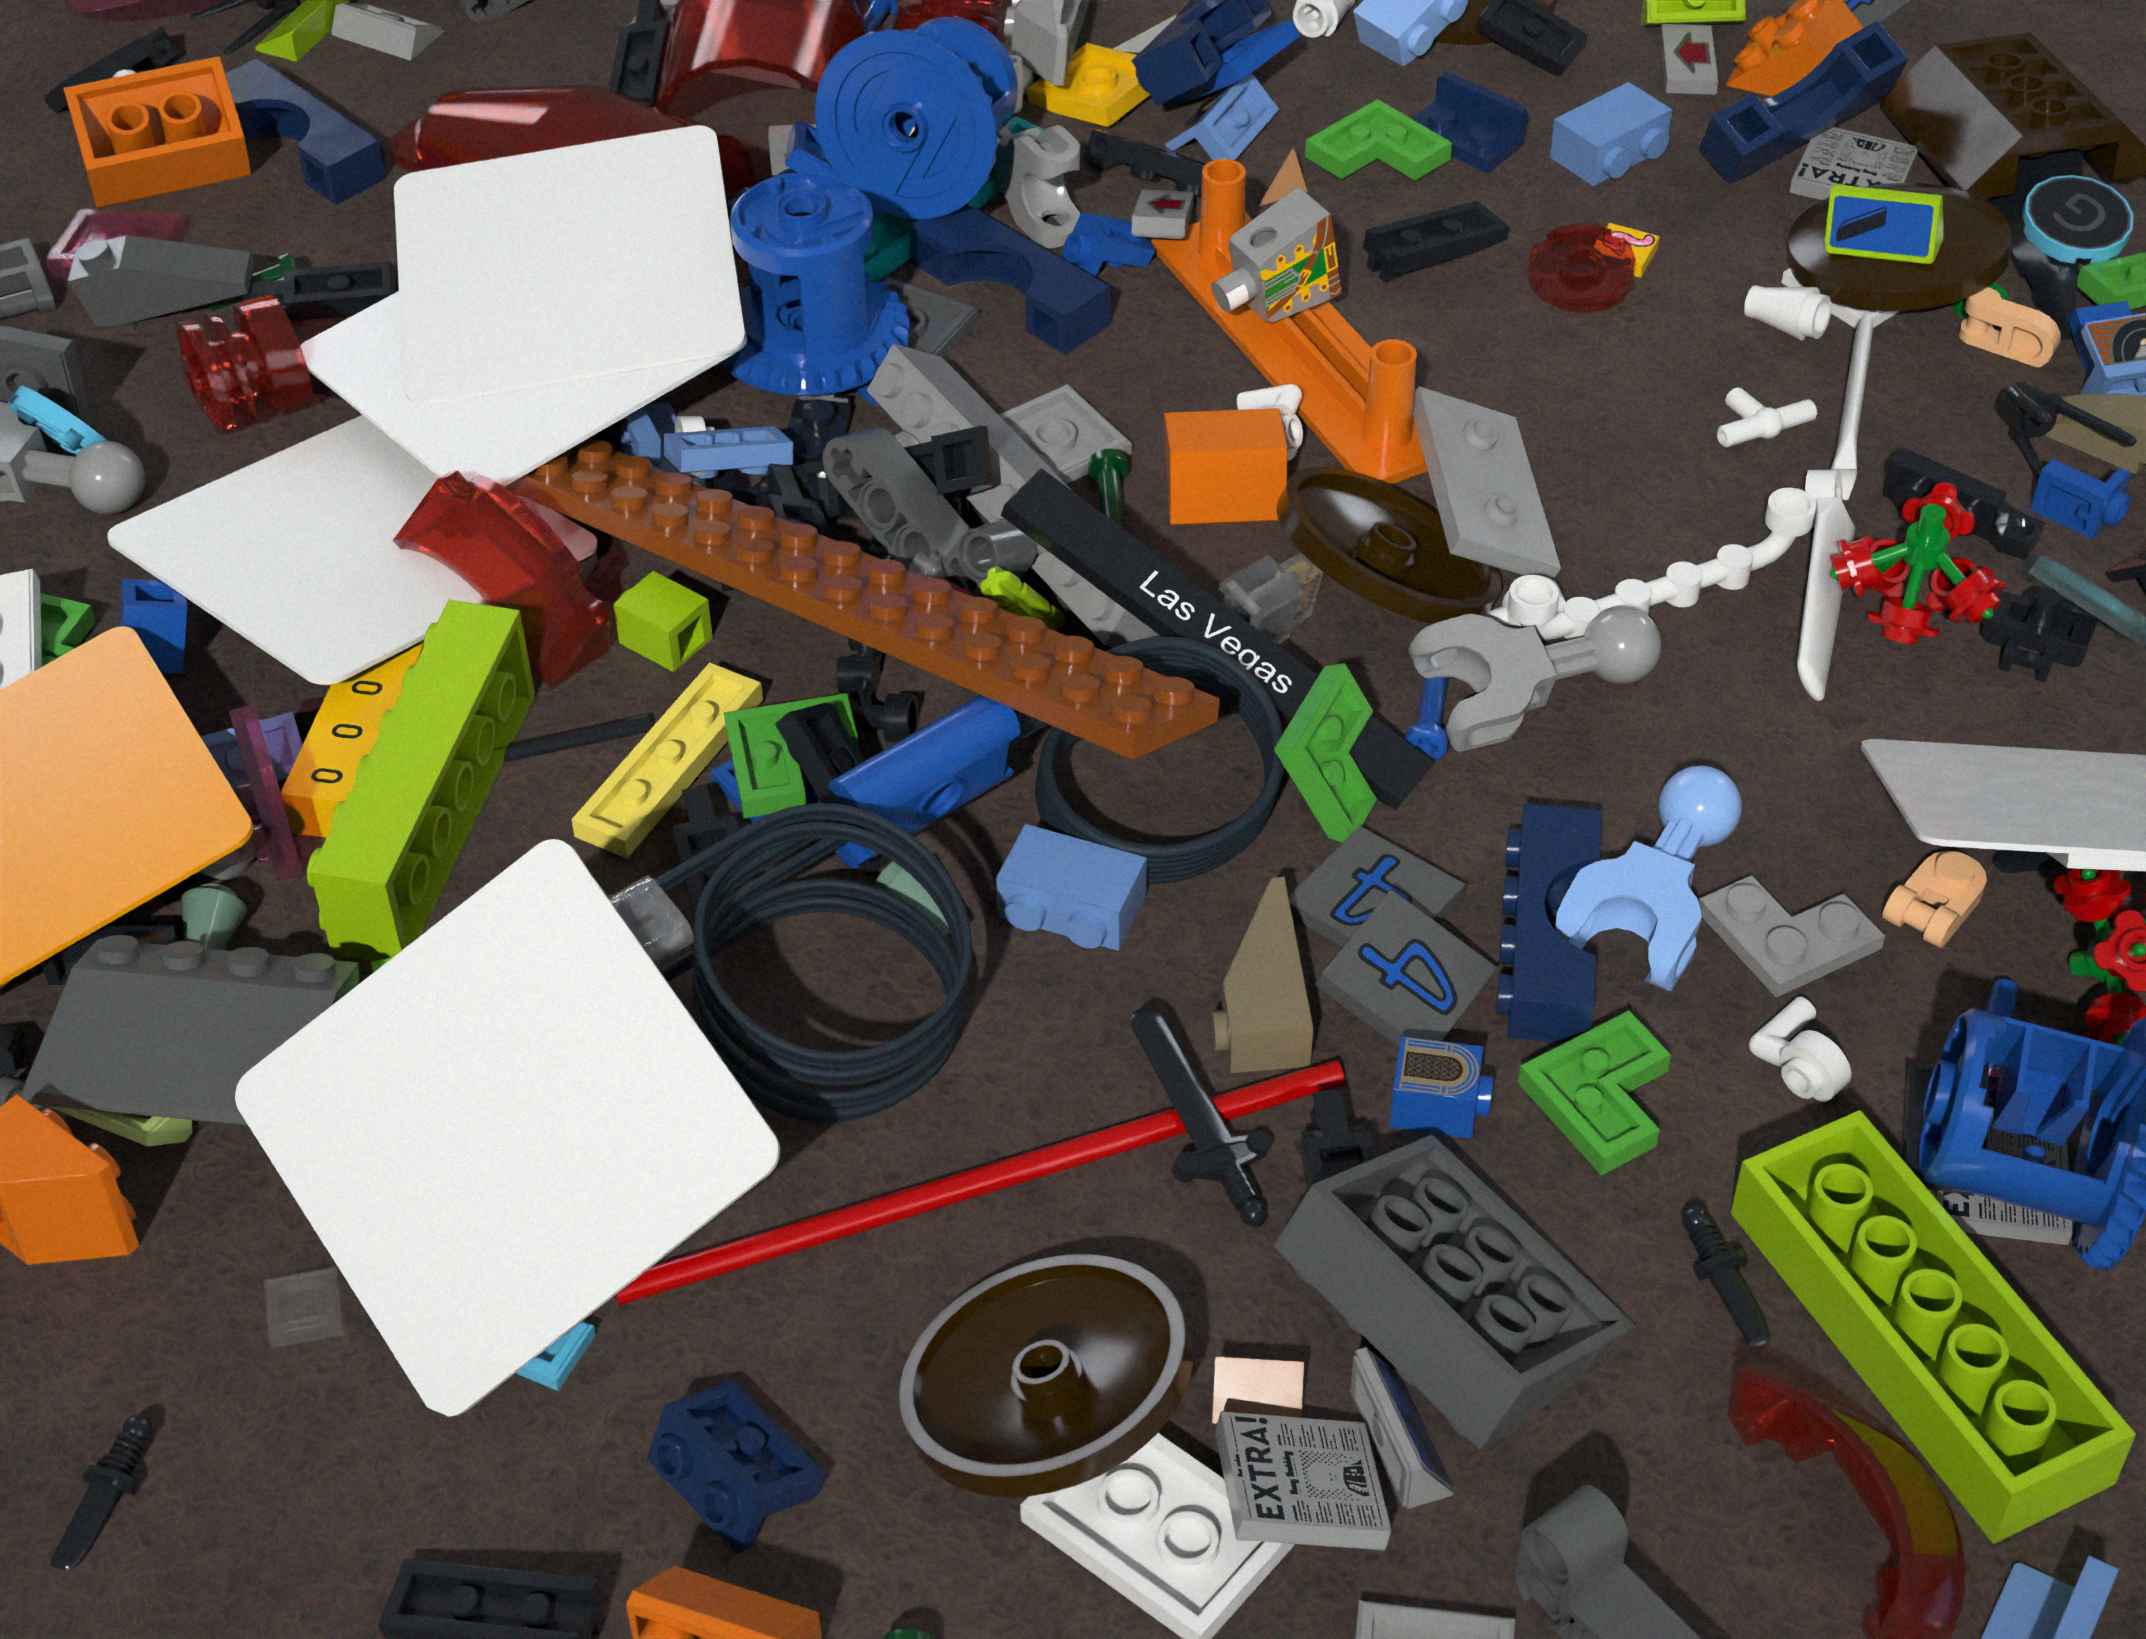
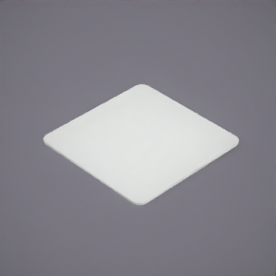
[394,125,746,405]
[296,291,747,498]
[107,415,597,685]
[1861,739,2146,858]
[235,839,780,1417]

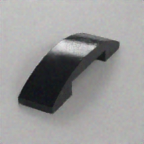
[790,425,994,522]

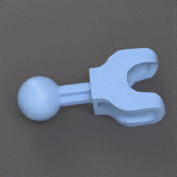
[1555,765,1742,991]

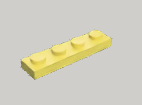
[571,663,763,859]

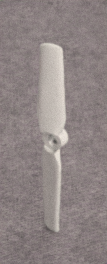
[1797,312,1873,701]

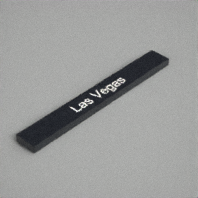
[1000,468,1434,810]

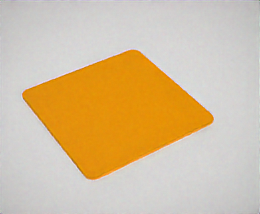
[0,626,254,986]

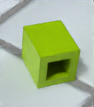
[613,571,713,672]

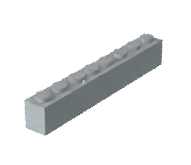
[867,343,1161,647]

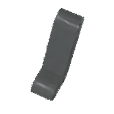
[823,427,1037,607]
[1515,1485,1701,1639]

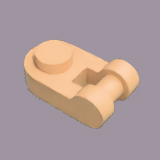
[1959,287,2061,367]
[1882,851,1987,949]

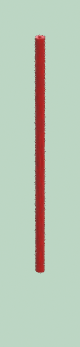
[616,1060,1345,1306]

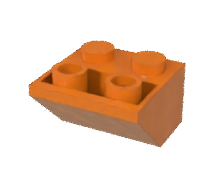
[1726,0,1863,96]
[0,1094,140,1265]
[626,1565,822,1639]

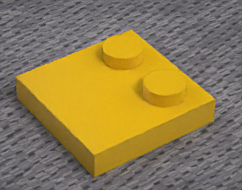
[1027,43,1150,127]

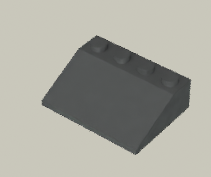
[22,935,359,1125]
[1273,1134,1637,1451]

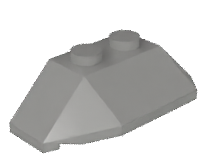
[1004,0,1089,86]

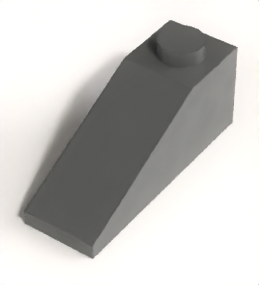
[68,235,255,327]

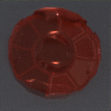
[1527,223,1636,313]

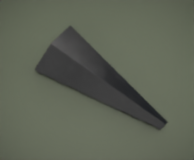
[1988,148,2083,340]

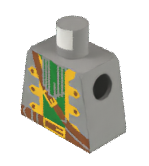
[1211,187,1342,323]

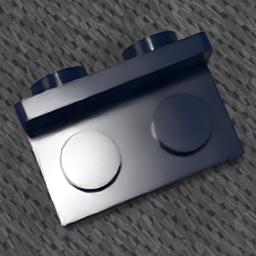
[1412,72,1527,174]
[647,1380,826,1553]

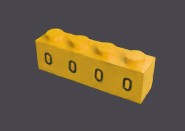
[280,640,424,838]

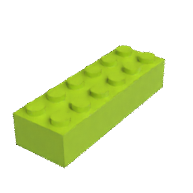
[307,599,536,961]
[1731,1110,2136,1544]

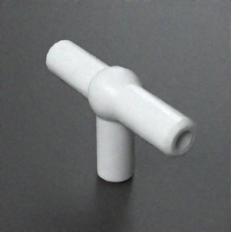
[1717,387,1817,447]

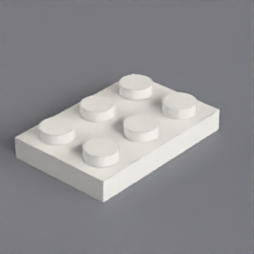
[1020,1433,1295,1639]

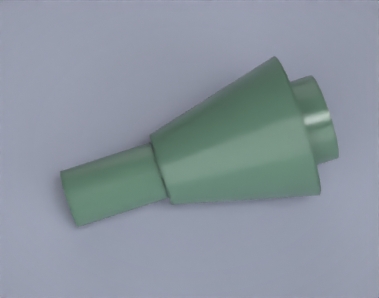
[182,883,247,950]

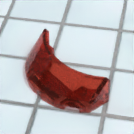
[393,470,610,689]
[1727,1367,1966,1639]

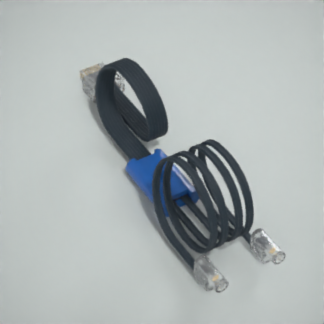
[608,552,1323,1123]

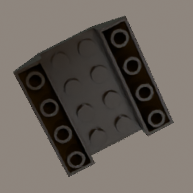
[1880,32,2146,201]

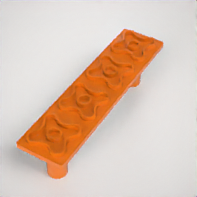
[1151,159,1428,485]

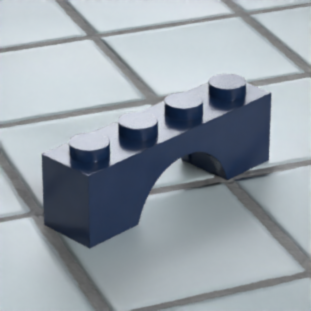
[1132,0,1272,106]
[1699,20,1909,185]
[225,58,386,205]
[910,204,1110,355]
[1495,803,1601,1043]

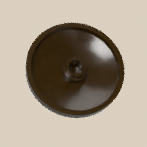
[1788,183,2011,311]
[1276,467,1502,624]
[899,1254,1193,1497]

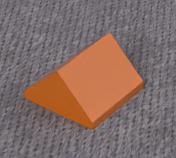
[1164,408,1287,525]

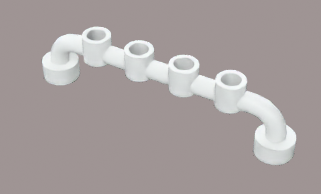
[1508,488,1816,641]

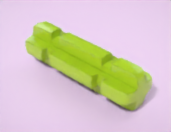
[980,566,1065,631]

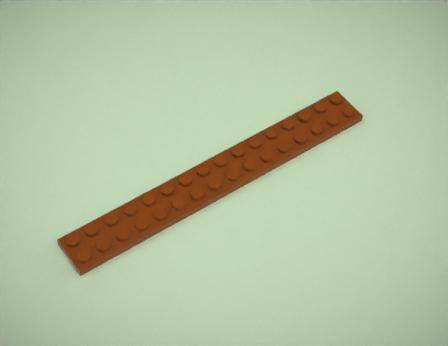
[503,439,1220,760]

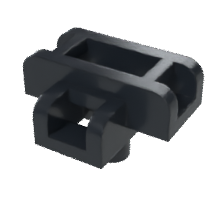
[1981,588,2098,683]

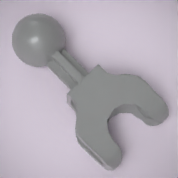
[995,120,1080,249]
[0,402,145,515]
[1408,606,1662,752]

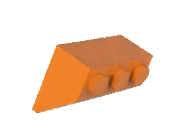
[64,56,251,208]

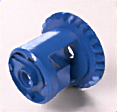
[815,17,1018,220]
[719,172,910,396]
[1919,1008,2146,1271]

